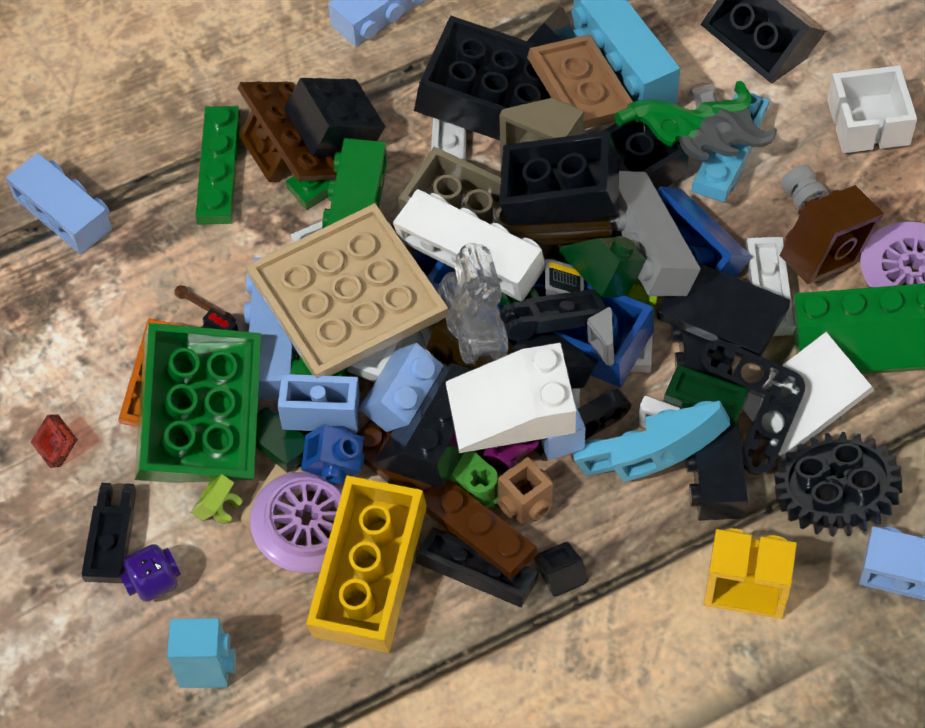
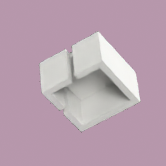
[827,65,917,153]

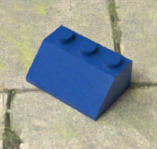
[657,186,753,277]

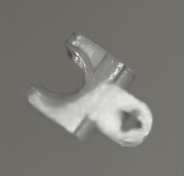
[438,243,508,364]

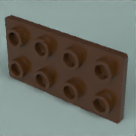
[237,81,337,182]

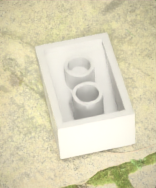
[446,343,576,453]

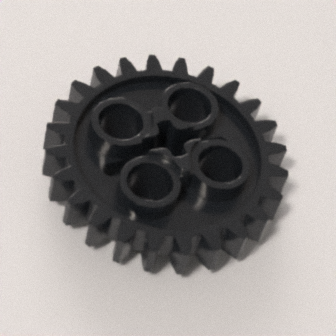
[774,432,903,537]

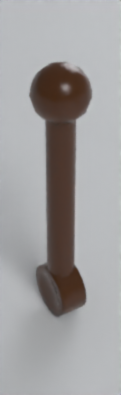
[174,285,236,322]

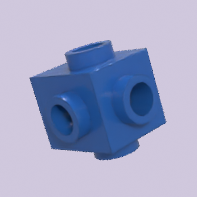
[301,424,365,484]

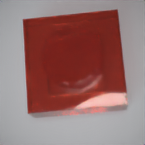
[31,414,78,468]

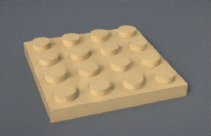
[246,203,449,379]

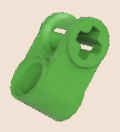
[449,451,499,510]

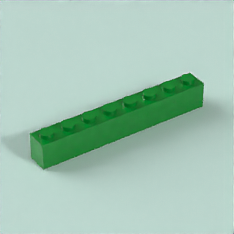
[291,138,388,377]

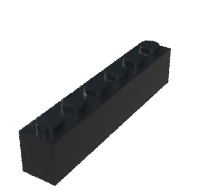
[671,325,748,521]

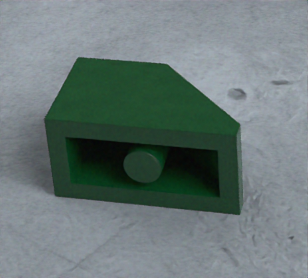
[559,236,647,297]

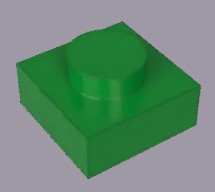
[286,176,330,210]

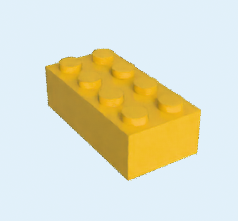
[306,475,427,654]

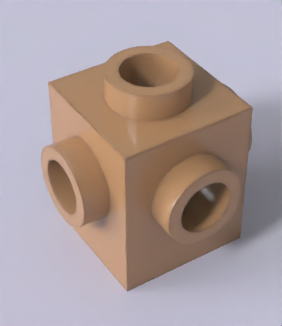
[497,457,554,526]

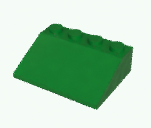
[135,323,261,483]

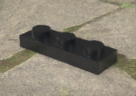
[415,527,539,608]

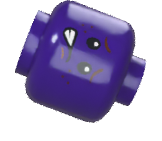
[119,544,181,602]

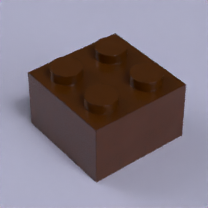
[779,185,884,285]

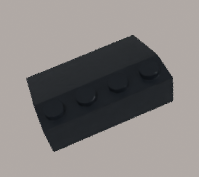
[414,15,551,141]

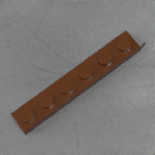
[356,420,538,580]

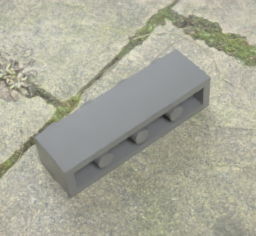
[607,171,701,296]

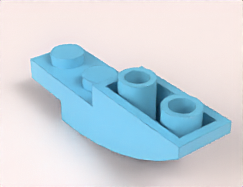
[691,93,770,203]
[573,401,730,482]

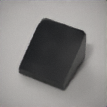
[533,541,588,597]

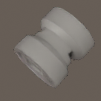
[781,165,829,212]

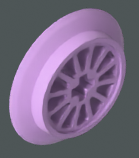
[860,222,925,287]
[250,472,344,573]

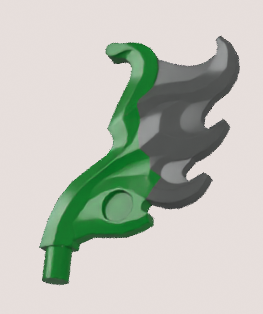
[614,81,777,160]

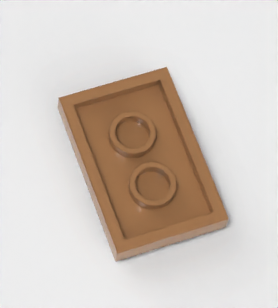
[527,34,633,129]

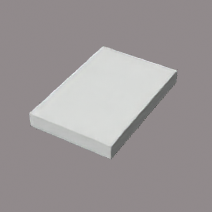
[743,332,874,460]

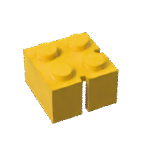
[703,528,797,619]

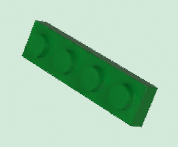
[195,106,240,225]

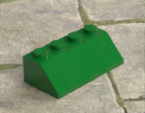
[792,283,925,374]

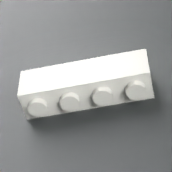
[393,189,545,302]

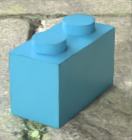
[167,618,236,688]

